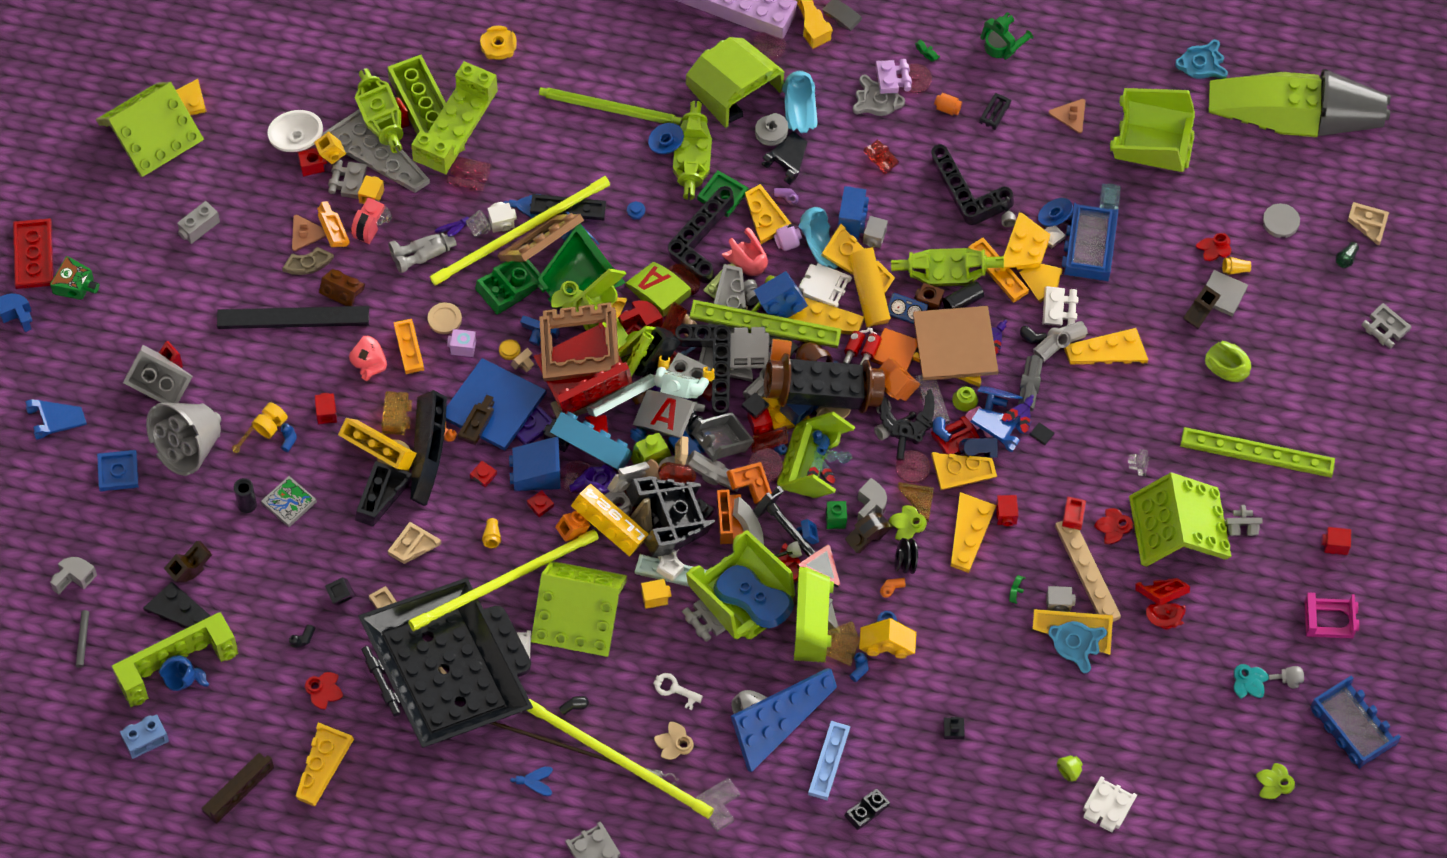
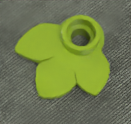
[551,281,583,308]
[888,505,927,541]
[1256,763,1295,799]

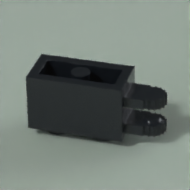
[634,326,681,377]

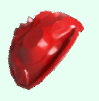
[1146,603,1186,630]

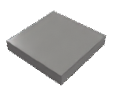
[1206,270,1248,317]

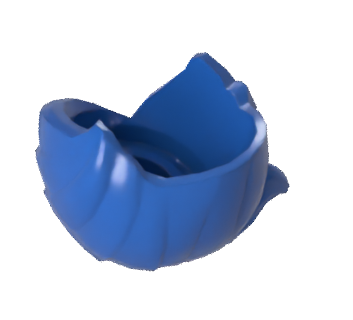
[158,656,209,691]

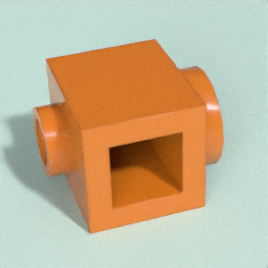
[555,511,591,542]

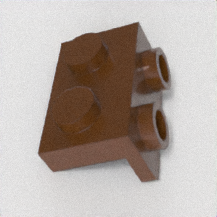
[319,269,365,306]

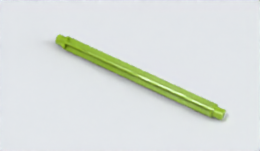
[539,87,682,126]

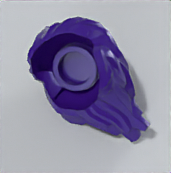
[569,464,616,494]

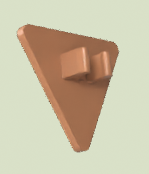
[1049,99,1085,134]
[292,215,326,251]

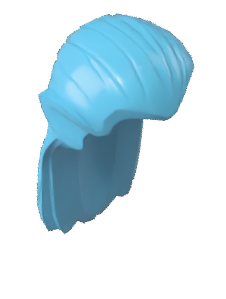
[782,71,817,133]
[798,207,838,269]

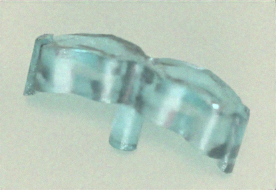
[823,449,852,464]

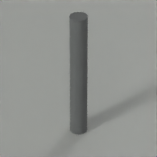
[76,610,89,668]

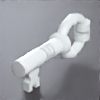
[653,673,703,710]

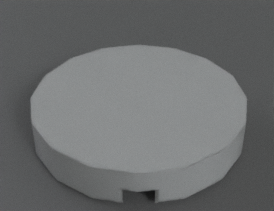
[1263,203,1300,238]

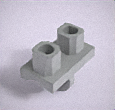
[1224,505,1262,536]

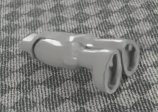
[388,233,457,273]

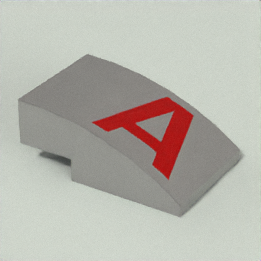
[633,390,696,438]

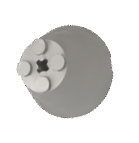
[146,402,221,476]

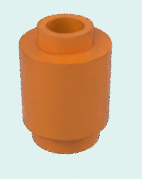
[934,93,962,116]

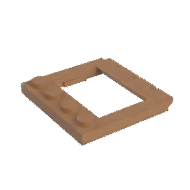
[497,213,584,262]
[539,302,619,382]

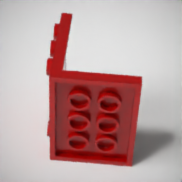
[533,322,633,414]

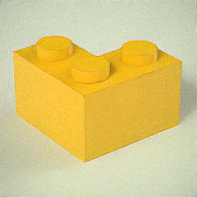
[859,618,916,659]

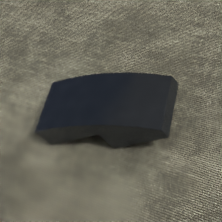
[844,789,890,830]

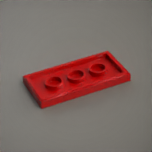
[13,218,54,289]

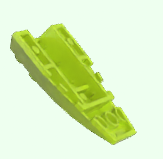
[1209,72,1321,137]

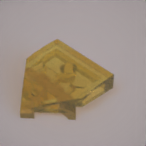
[826,621,859,666]

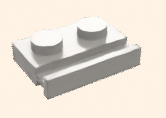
[607,462,650,493]

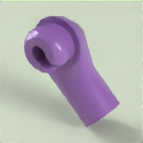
[774,188,799,205]

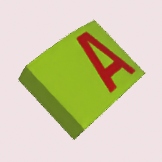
[625,262,691,317]

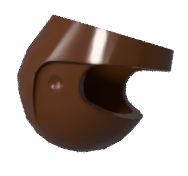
[795,342,833,363]

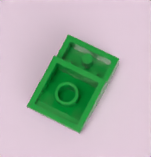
[475,259,541,315]

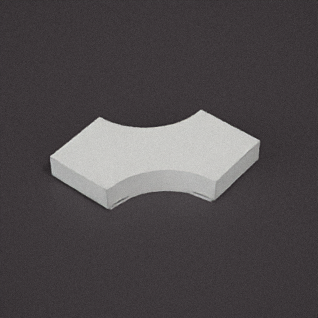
[657,549,684,581]

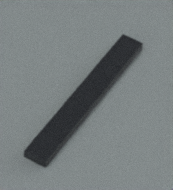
[217,306,369,329]

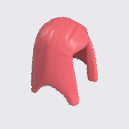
[722,228,768,276]

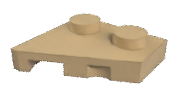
[1348,202,1389,245]
[388,522,441,564]

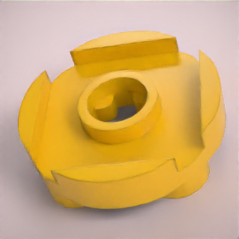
[480,26,517,60]

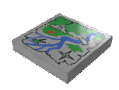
[261,476,317,527]

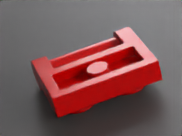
[931,415,980,455]

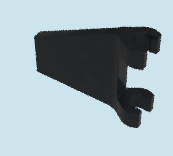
[762,131,808,185]

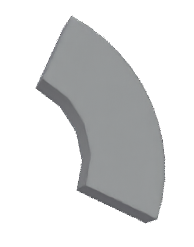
[733,497,764,545]

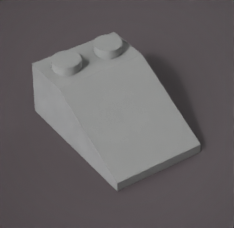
[123,345,193,403]

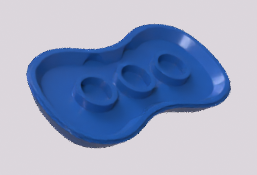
[714,565,794,628]

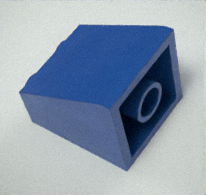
[509,437,561,491]

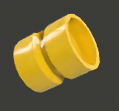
[251,402,288,439]

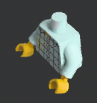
[654,356,715,398]

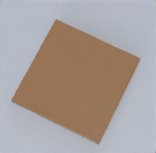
[913,306,998,381]

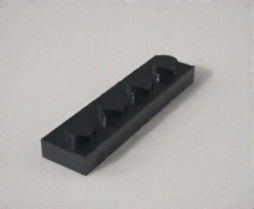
[530,194,606,221]

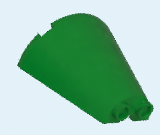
[536,224,625,308]

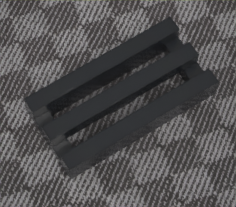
[979,93,1012,130]

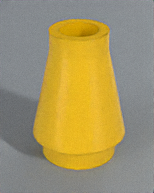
[1222,256,1251,275]
[482,518,501,548]

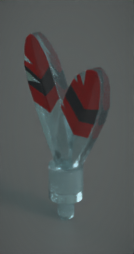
[807,446,835,484]

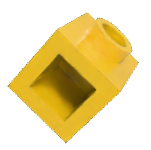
[314,131,346,164]
[358,175,384,204]
[641,579,671,609]

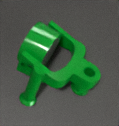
[980,12,1033,60]

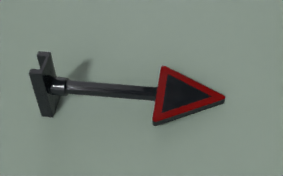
[753,486,840,587]

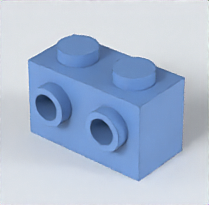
[120,714,169,759]

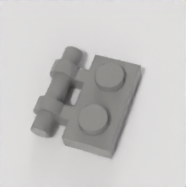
[328,159,367,199]
[1361,303,1412,349]
[682,600,726,642]

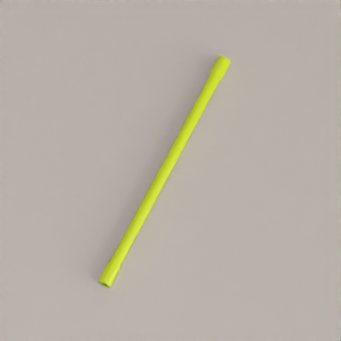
[429,176,610,286]
[408,529,599,631]
[526,699,714,819]

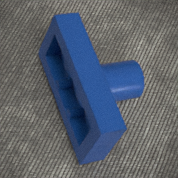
[520,315,560,346]

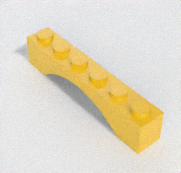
[795,0,833,49]

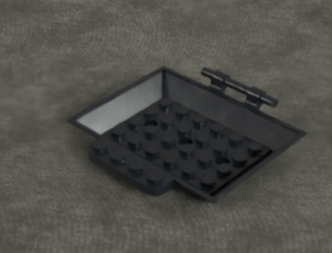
[358,578,533,748]

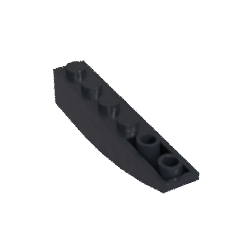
[410,390,447,506]

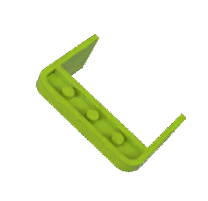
[573,269,655,358]
[777,412,855,498]
[794,567,834,662]

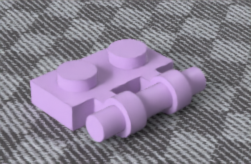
[875,59,912,94]

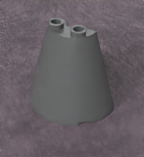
[1318,69,1391,136]

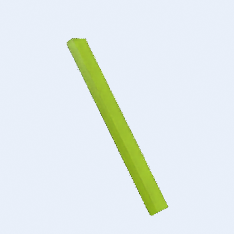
[689,300,842,349]
[1180,427,1335,478]

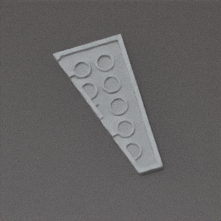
[322,109,430,193]
[699,264,753,382]

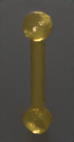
[232,424,254,453]

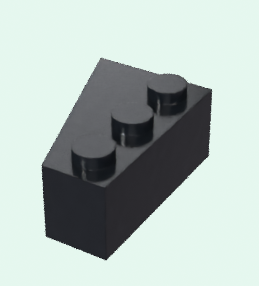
[355,461,412,527]

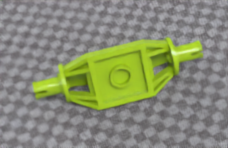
[355,69,404,153]
[673,101,712,200]
[891,248,1004,287]

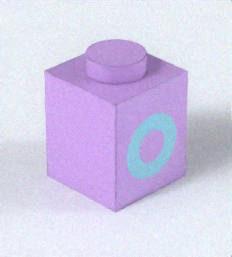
[447,329,476,357]

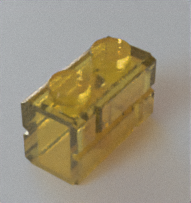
[381,391,412,435]

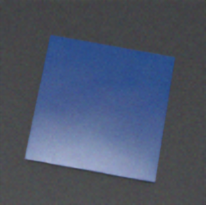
[446,358,546,451]

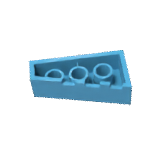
[550,411,632,470]

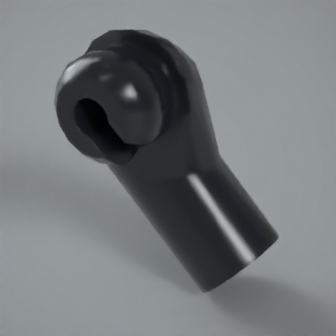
[289,625,316,648]

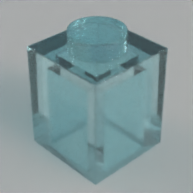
[1099,183,1121,210]

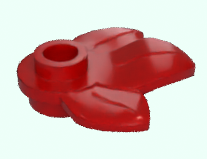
[1196,233,1232,261]
[1094,508,1133,544]
[305,672,343,710]

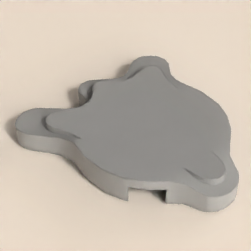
[853,74,905,116]

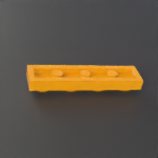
[968,238,1029,303]

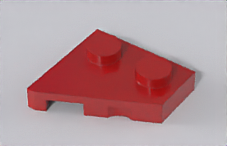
[1135,578,1190,605]

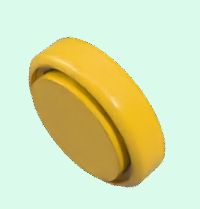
[499,339,521,360]

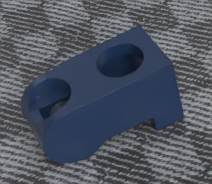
[959,437,998,458]

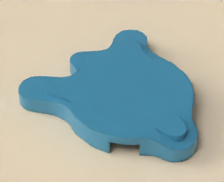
[1175,39,1228,79]
[1048,621,1107,674]

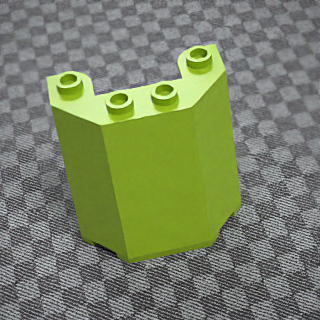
[686,37,784,128]
[1110,88,1195,172]
[686,530,795,639]

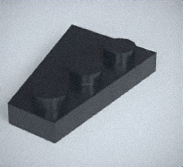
[143,582,210,628]

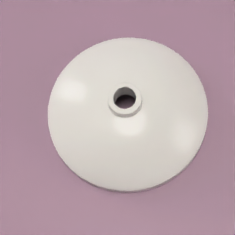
[268,110,323,152]

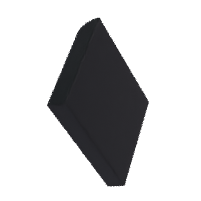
[1029,422,1055,445]

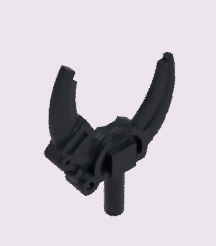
[879,389,935,461]

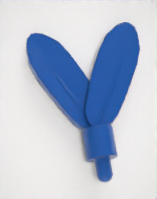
[503,194,541,218]
[510,767,553,796]

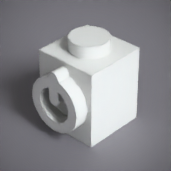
[488,202,517,233]

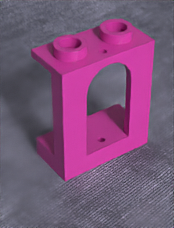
[1304,593,1359,638]

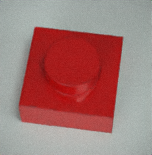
[470,461,497,488]
[527,490,554,517]

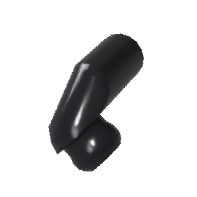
[1020,326,1047,344]
[559,696,589,715]

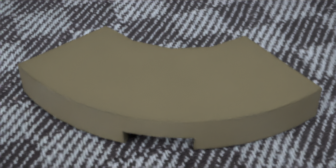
[282,247,334,275]

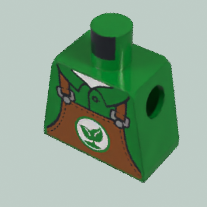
[50,256,100,300]

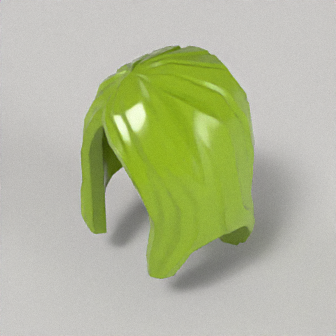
[1205,341,1251,382]

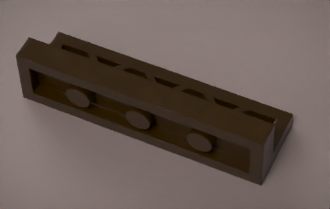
[201,753,274,824]

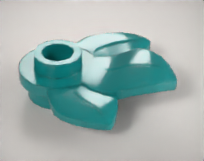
[1233,664,1269,699]

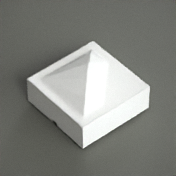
[1045,226,1066,249]

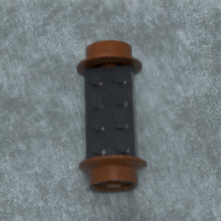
[764,353,885,413]

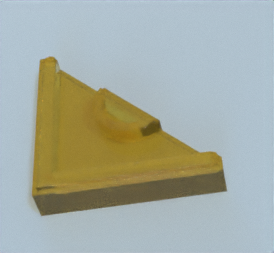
[898,482,934,522]

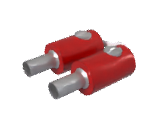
[843,328,882,365]

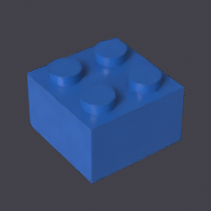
[838,186,869,240]
[754,271,808,318]

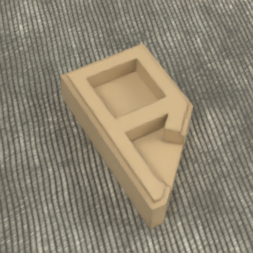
[674,436,688,477]

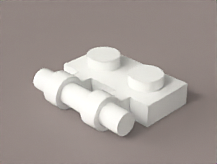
[1042,286,1078,326]

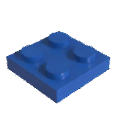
[97,450,139,491]

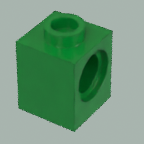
[826,501,847,529]

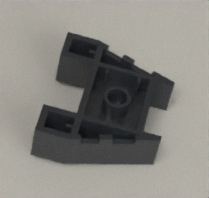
[626,476,715,558]

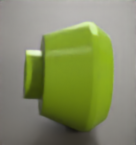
[952,387,978,412]
[1057,755,1083,781]

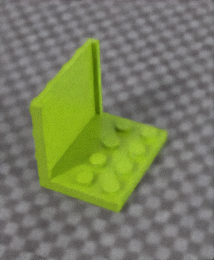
[96,82,204,177]
[1129,472,1232,567]
[531,561,627,657]

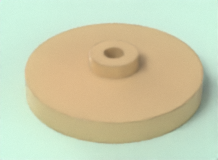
[428,303,462,334]

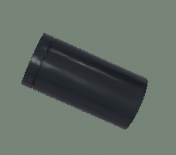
[943,281,984,309]
[234,478,257,513]

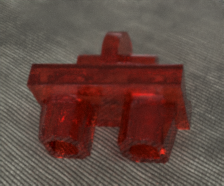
[863,139,899,174]

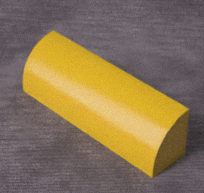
[849,247,891,328]

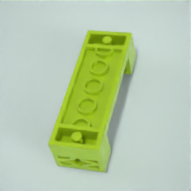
[411,61,498,174]
[112,612,239,707]

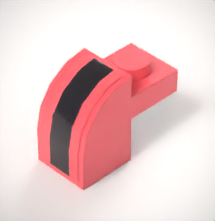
[351,198,385,245]

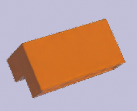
[717,489,744,544]

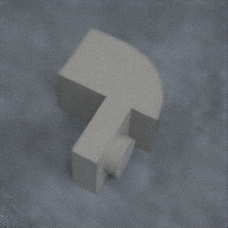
[857,478,887,522]
[50,557,97,595]

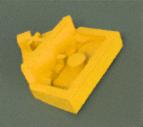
[1019,264,1063,303]

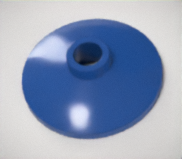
[648,123,684,154]
[1038,198,1073,227]

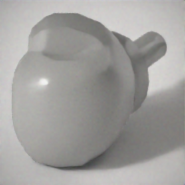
[1269,666,1304,689]

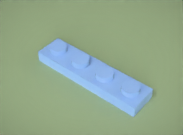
[808,721,850,801]

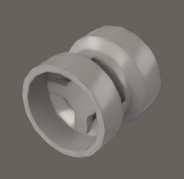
[744,279,759,306]

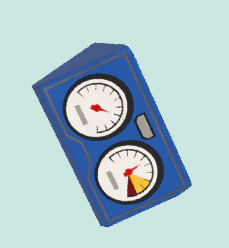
[888,293,928,324]

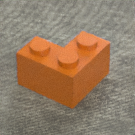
[879,357,921,401]

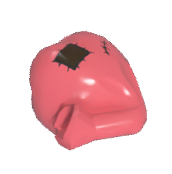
[349,336,387,382]

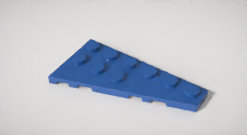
[731,668,837,772]

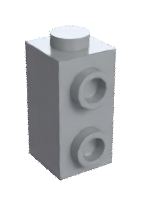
[177,201,220,244]

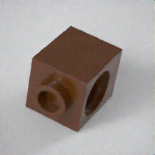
[914,283,945,311]

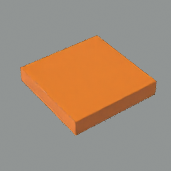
[871,328,918,371]

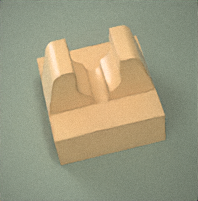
[510,348,534,373]

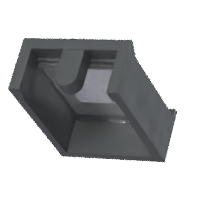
[692,412,754,462]

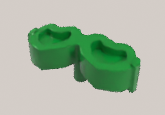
[915,39,940,62]
[1009,575,1026,604]

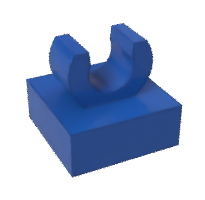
[796,519,819,545]

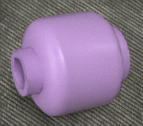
[774,224,802,251]

